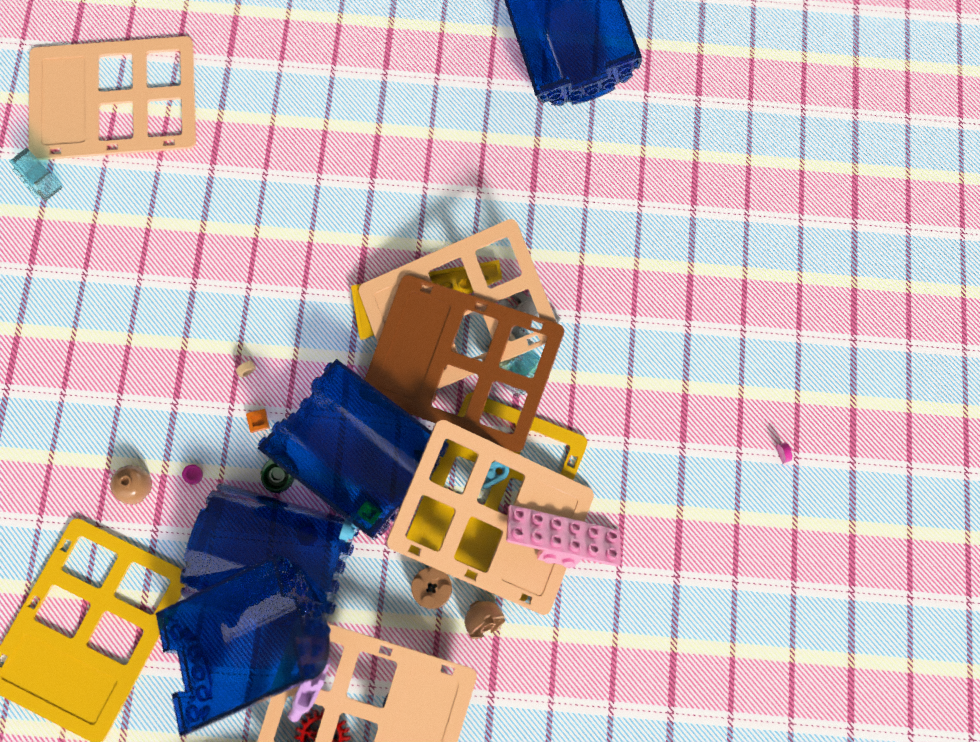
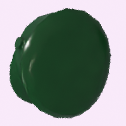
[260,457,295,493]

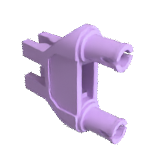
[288,652,332,722]

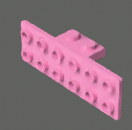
[506,505,621,568]

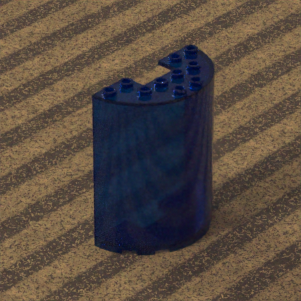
[504,0,642,106]
[257,358,449,540]
[180,483,360,635]
[156,554,331,737]

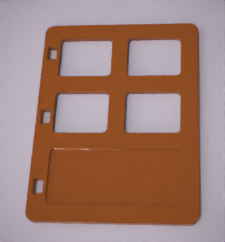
[361,275,565,452]

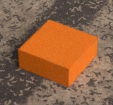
[246,409,270,433]

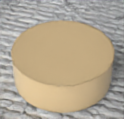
[236,361,256,378]

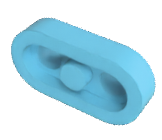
[481,461,509,490]
[339,513,360,542]

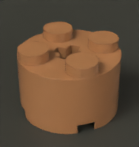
[411,567,452,609]

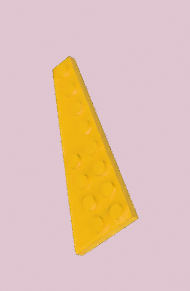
[351,260,502,340]

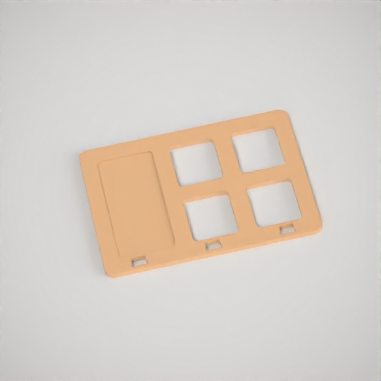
[28,36,196,161]
[359,219,557,389]
[386,420,594,615]
[257,616,477,742]

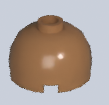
[110,465,152,505]
[464,600,505,639]

